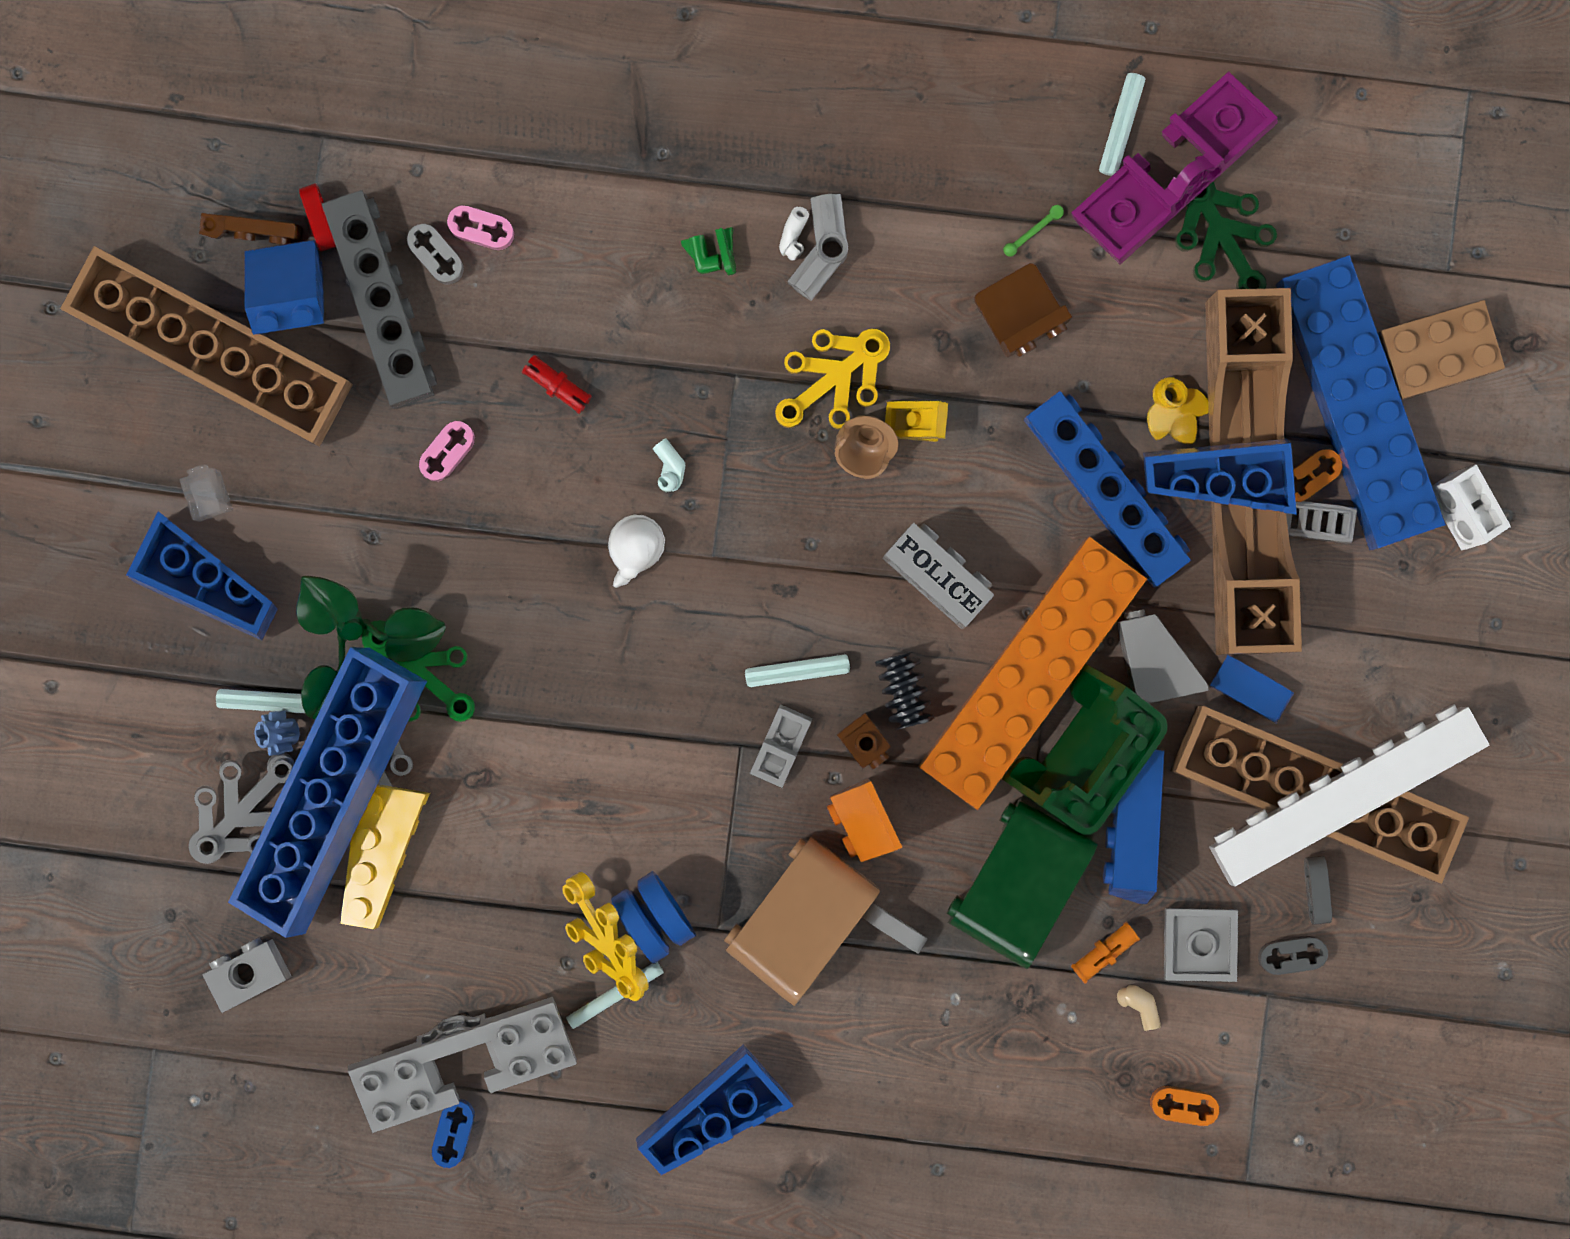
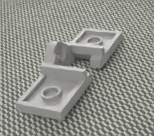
[348,997,577,1133]

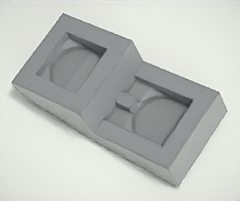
[750,704,813,788]

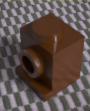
[836,713,891,770]

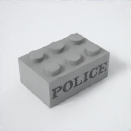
[882,523,994,629]

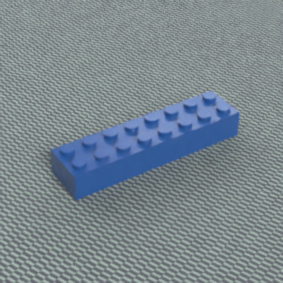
[1275,255,1446,551]
[228,647,427,938]

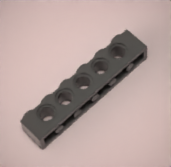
[322,190,437,409]

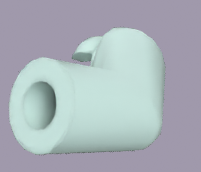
[653,438,686,492]

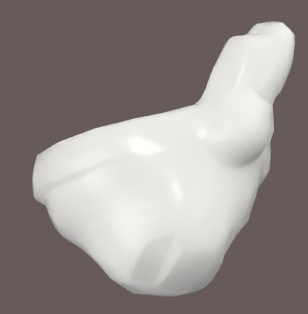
[608,514,665,588]

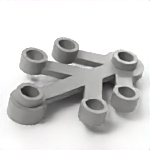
[189,753,295,864]

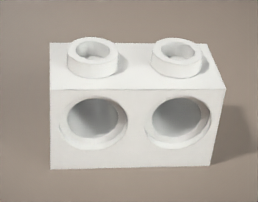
[1432,465,1511,551]

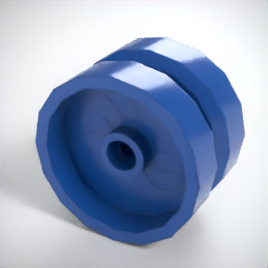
[611,871,696,964]

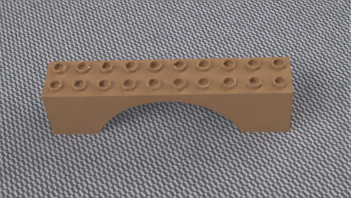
[1205,288,1302,655]

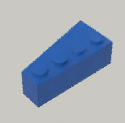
[1143,439,1297,515]
[126,511,277,640]
[636,1044,794,1175]

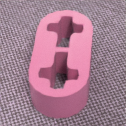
[447,206,514,250]
[419,421,475,482]

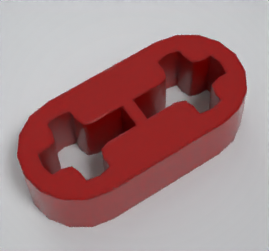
[299,183,336,252]

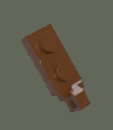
[199,213,303,245]

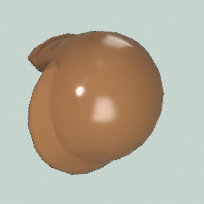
[835,415,899,479]

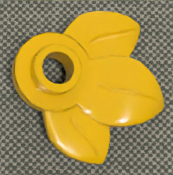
[1147,377,1209,444]

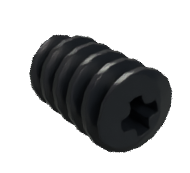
[875,652,935,730]

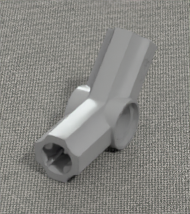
[787,194,848,301]

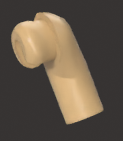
[1117,985,1161,1031]

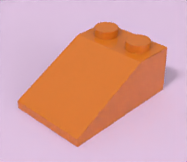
[826,778,902,862]

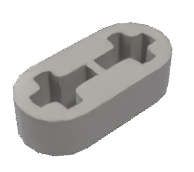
[407,224,464,285]
[862,903,928,954]

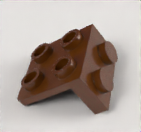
[974,263,1072,358]

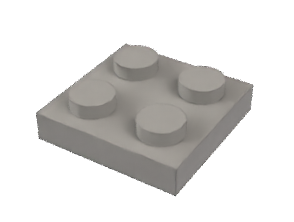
[1164,908,1238,982]

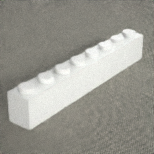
[1209,704,1490,886]

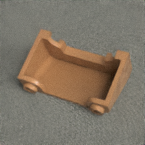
[724,836,880,1006]

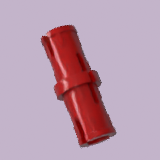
[522,355,592,414]

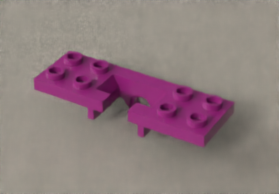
[1071,71,1278,265]

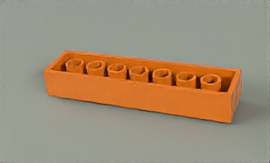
[918,537,1147,810]

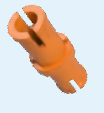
[1071,922,1141,984]

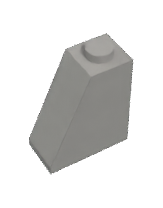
[1116,609,1209,703]

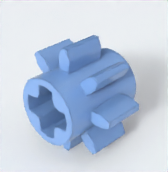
[254,710,300,756]

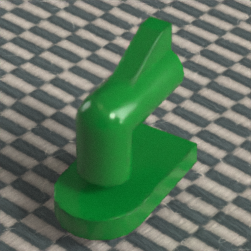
[681,227,737,276]

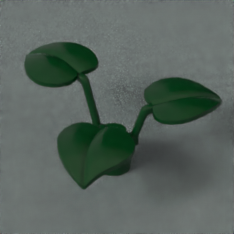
[296,576,446,719]

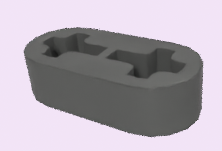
[1304,856,1332,925]
[1258,936,1328,975]

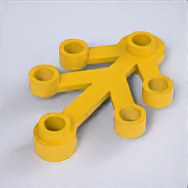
[775,329,890,429]
[562,872,649,1001]

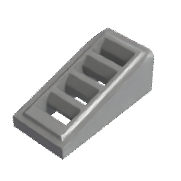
[1286,501,1357,544]

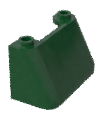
[1002,664,1168,835]
[946,799,1098,969]

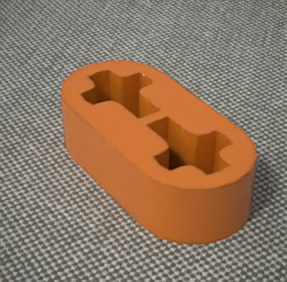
[1293,449,1343,502]
[1150,1086,1219,1126]

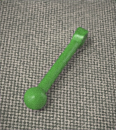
[1003,205,1064,257]

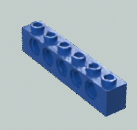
[1024,391,1191,588]

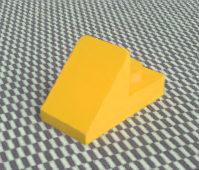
[885,401,948,442]

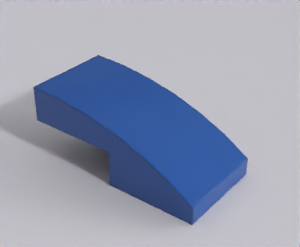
[1210,655,1294,724]

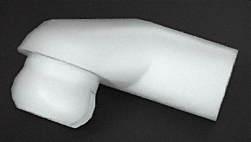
[779,207,809,261]

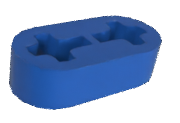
[432,1099,475,1168]

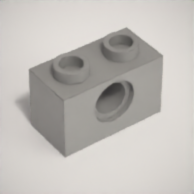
[203,937,292,1013]

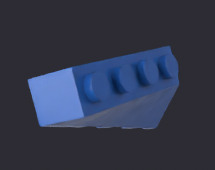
[1103,750,1164,904]

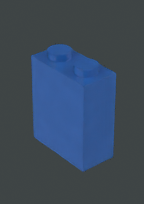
[245,240,324,335]

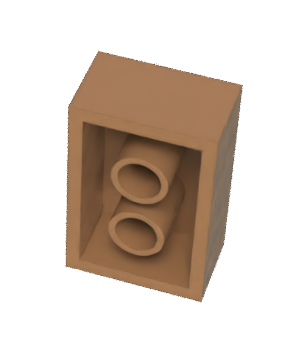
[1378,300,1505,401]

